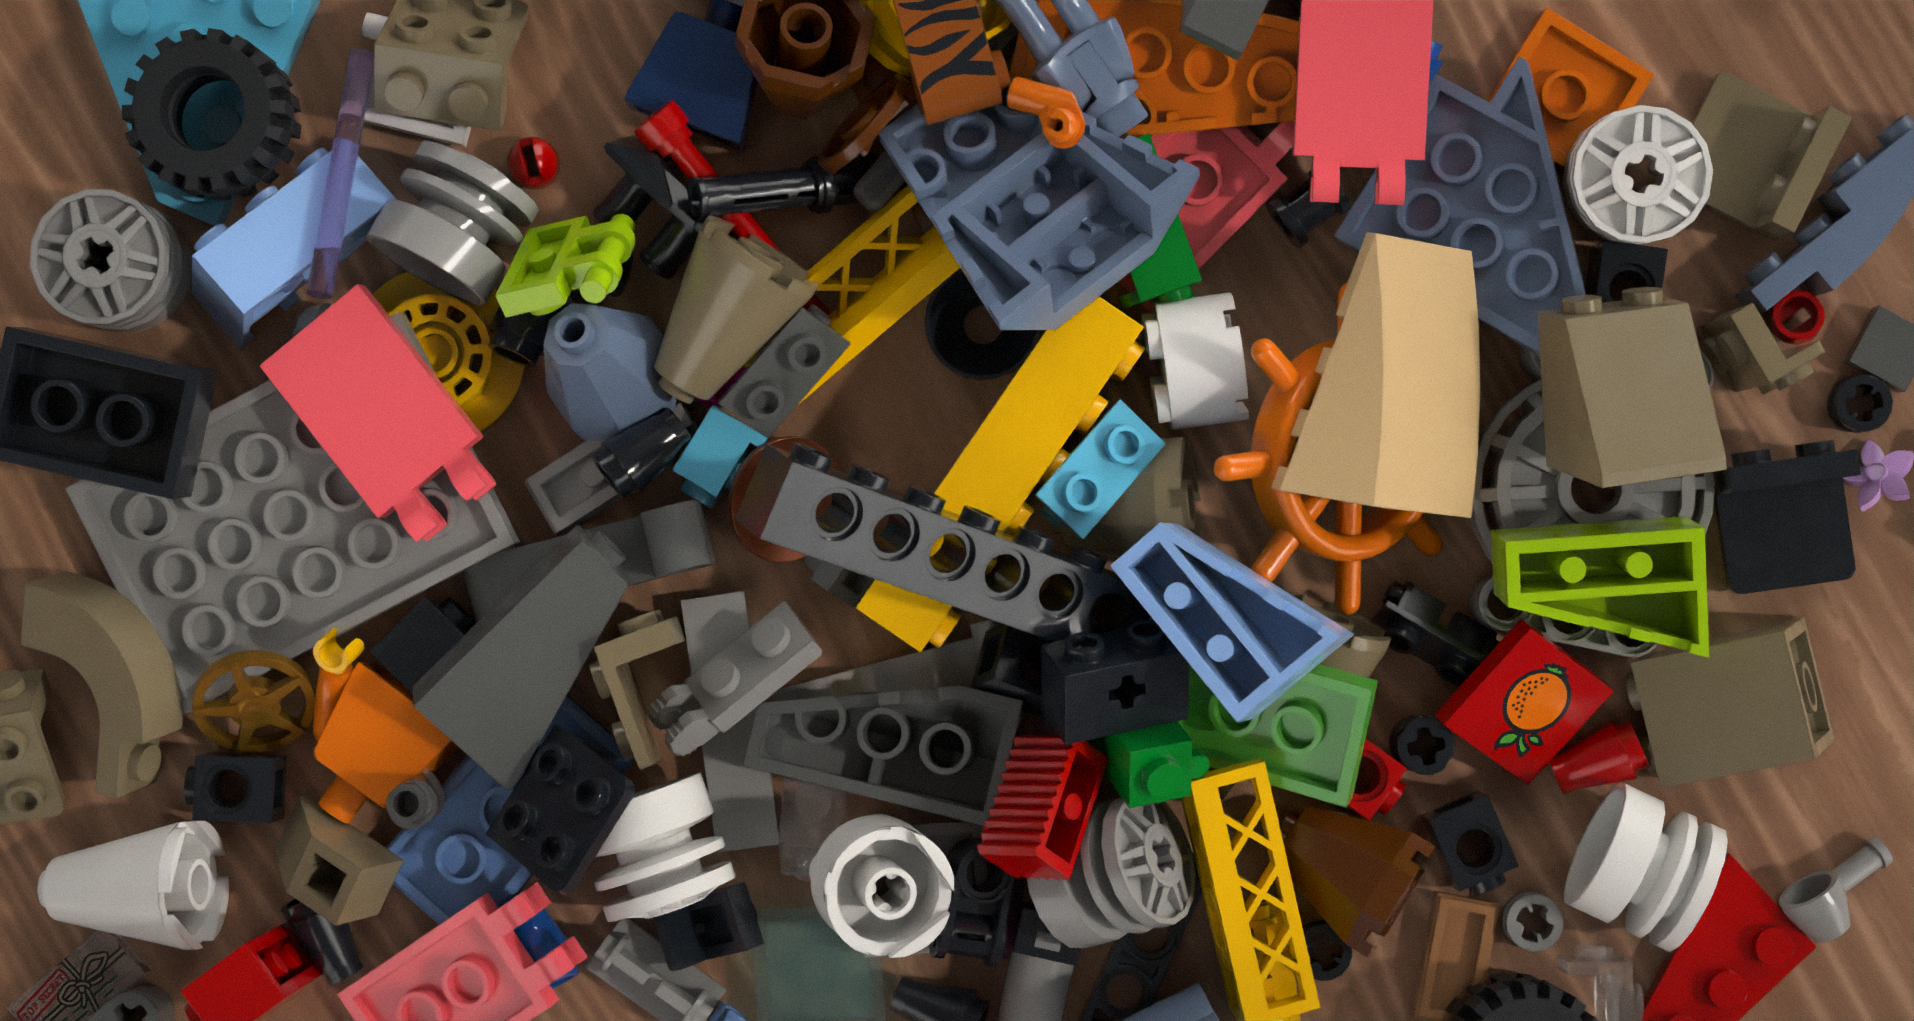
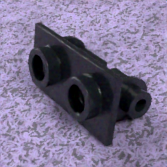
[1370,580,1500,686]

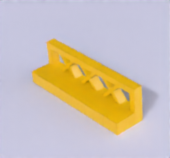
[744,185,960,406]
[1181,757,1321,1021]

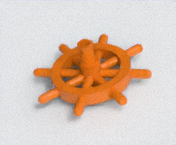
[1213,282,1443,615]

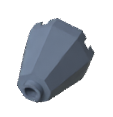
[543,303,677,442]

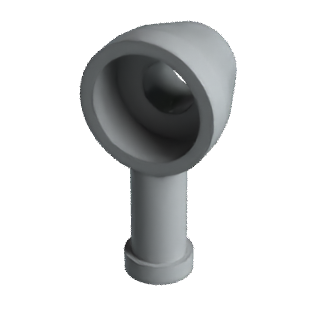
[1778,837,1893,943]

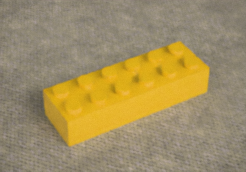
[856,296,1145,653]

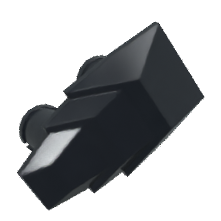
[593,135,738,279]

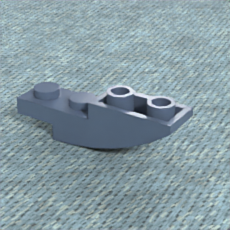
[1735,113,1914,313]

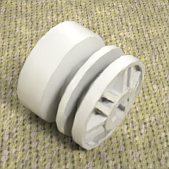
[1562,105,1713,244]
[594,772,736,922]
[1564,782,1728,952]

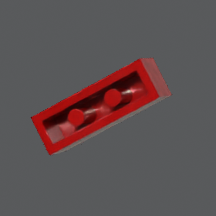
[180,923,322,1021]

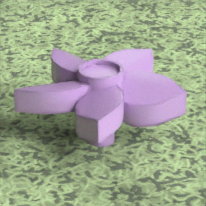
[1843,439,1914,512]

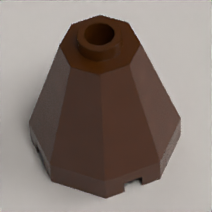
[735,0,876,120]
[1280,806,1437,958]

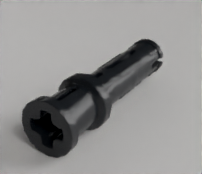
[688,150,879,220]

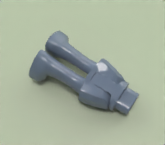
[992,0,1148,137]

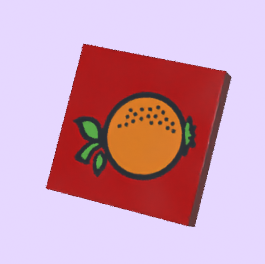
[1435,618,1614,785]

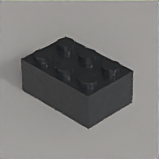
[0,326,219,500]

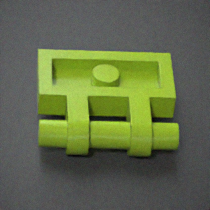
[495,214,636,317]

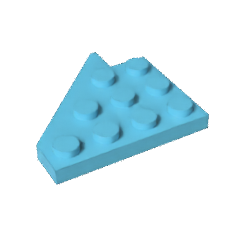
[78,0,321,226]

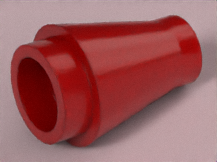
[1549,720,1650,795]

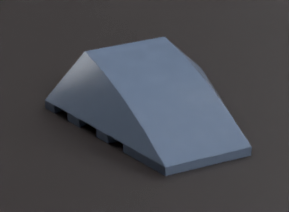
[878,76,1200,330]

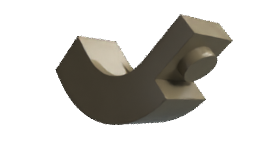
[21,571,183,799]

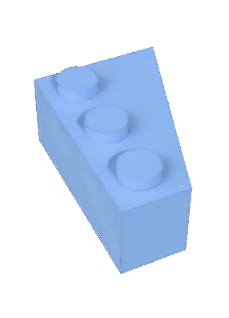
[192,141,396,351]
[1110,522,1354,722]

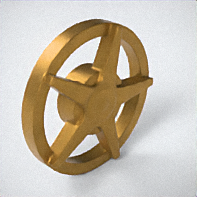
[192,650,315,755]

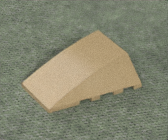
[1271,232,1481,518]

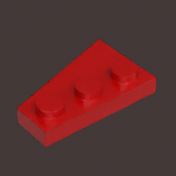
[1632,852,1817,1021]

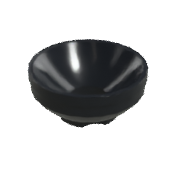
[924,268,1040,381]

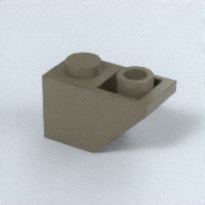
[274,795,404,926]

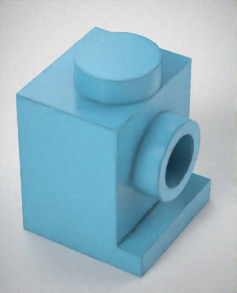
[673,405,770,509]

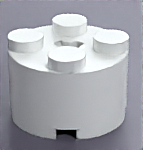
[1141,292,1249,430]
[809,813,954,958]

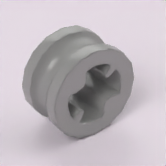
[1501,891,1564,952]

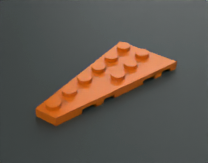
[1009,0,1299,138]

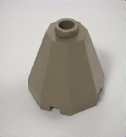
[1050,437,1203,558]

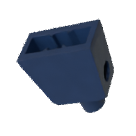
[624,0,758,151]

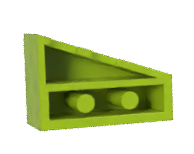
[1491,516,1710,658]

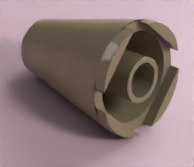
[654,215,819,404]

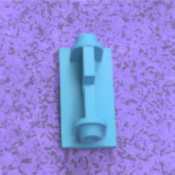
[1035,399,1166,540]

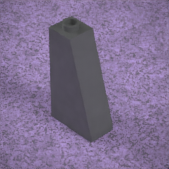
[413,524,629,791]

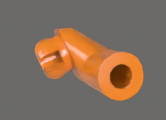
[1007,76,1086,149]

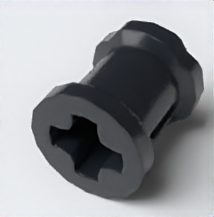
[1265,170,1351,248]
[1389,715,1455,775]

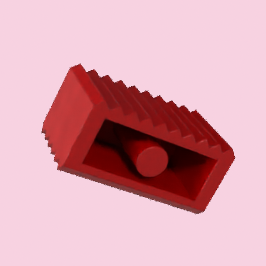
[977,735,1109,881]

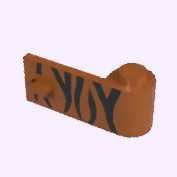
[892,0,1011,126]

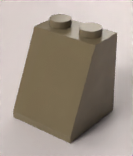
[1538,287,1727,488]
[1626,617,1835,788]

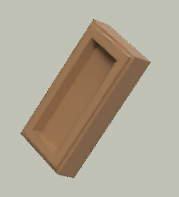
[1411,890,1500,1021]

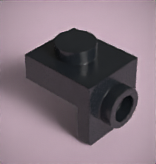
[653,882,764,971]

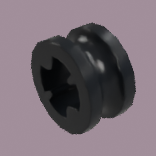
[1827,375,1893,433]
[1302,920,1352,981]

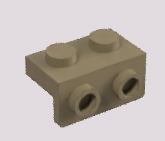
[1699,303,1826,395]

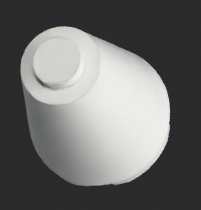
[37,820,229,950]

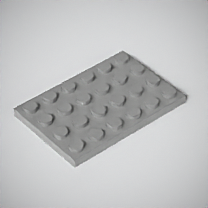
[65,312,520,715]

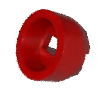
[507,137,560,190]
[1770,290,1825,345]

